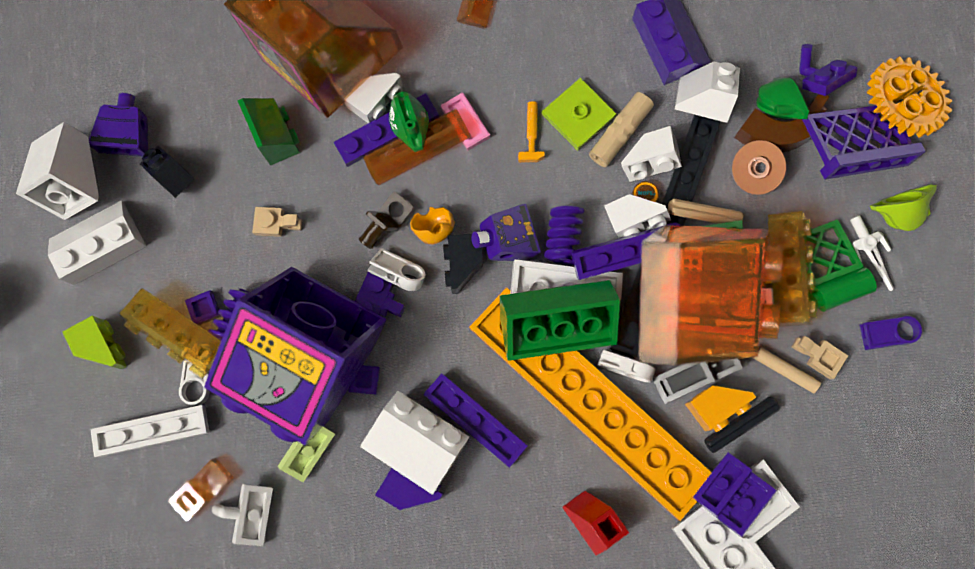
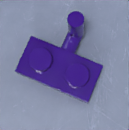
[799,44,858,96]

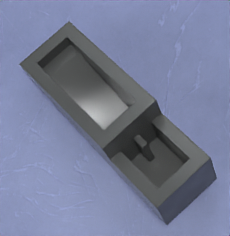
[653,342,746,404]

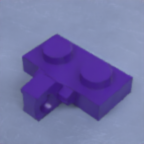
[355,272,405,317]

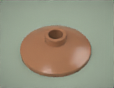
[732,140,787,195]

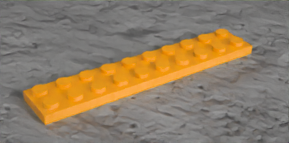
[469,287,712,521]

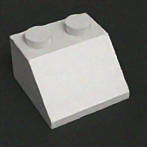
[675,61,740,123]

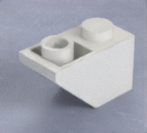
[342,73,403,123]
[621,126,682,182]
[604,194,672,238]

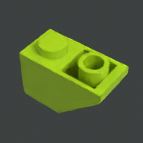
[62,315,127,369]

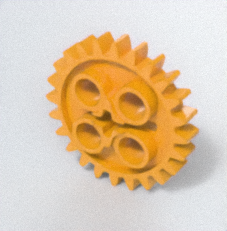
[867,57,952,138]

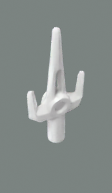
[850,216,894,291]

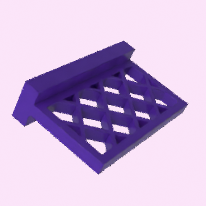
[802,106,926,180]

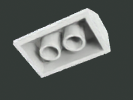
[48,200,146,285]
[361,391,469,495]

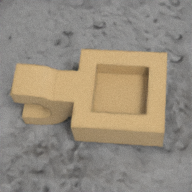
[252,207,303,237]
[791,336,848,379]

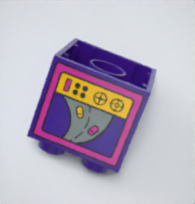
[204,267,387,445]

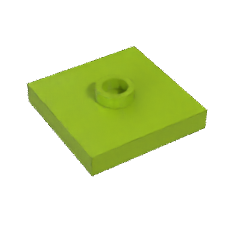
[542,78,616,151]

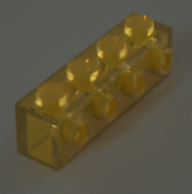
[768,211,817,327]
[119,288,221,379]

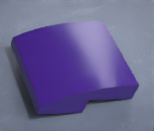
[693,452,777,538]

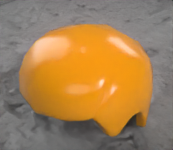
[410,207,455,245]

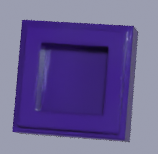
[185,290,222,326]
[348,365,380,395]

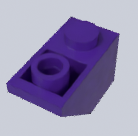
[375,467,444,510]

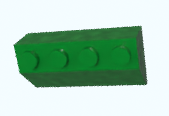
[500,280,620,361]

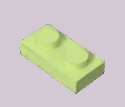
[277,426,335,482]

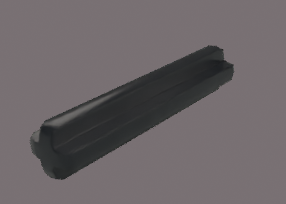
[704,397,780,453]

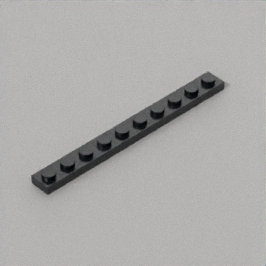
[609,114,721,359]

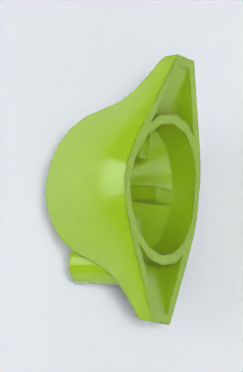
[870,184,937,231]

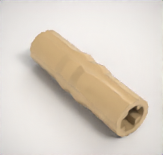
[589,92,654,167]

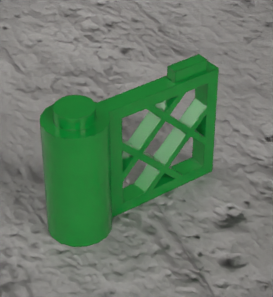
[785,219,877,312]

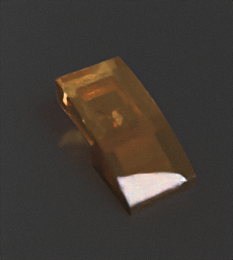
[168,458,234,522]

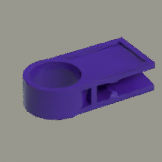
[859,316,922,350]

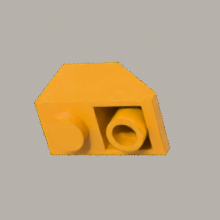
[685,386,756,432]

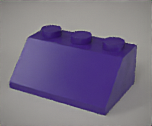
[632,0,711,85]

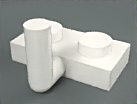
[212,484,273,546]

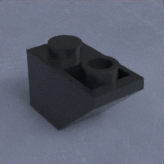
[139,146,194,198]
[443,234,483,294]

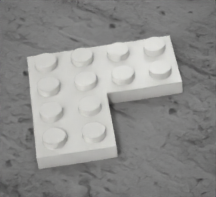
[672,460,800,569]

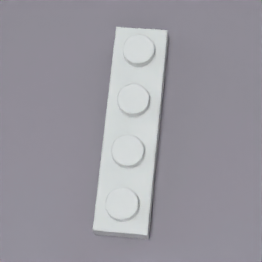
[90,405,210,457]

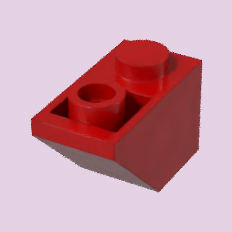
[562,491,629,556]

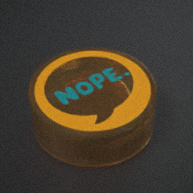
[631,181,659,202]

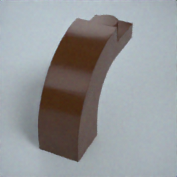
[734,94,829,152]

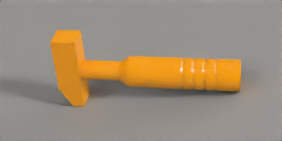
[518,101,545,162]

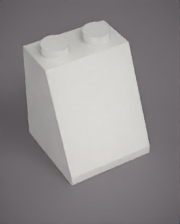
[16,122,99,220]

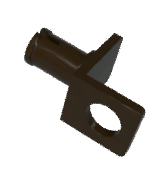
[358,192,414,249]

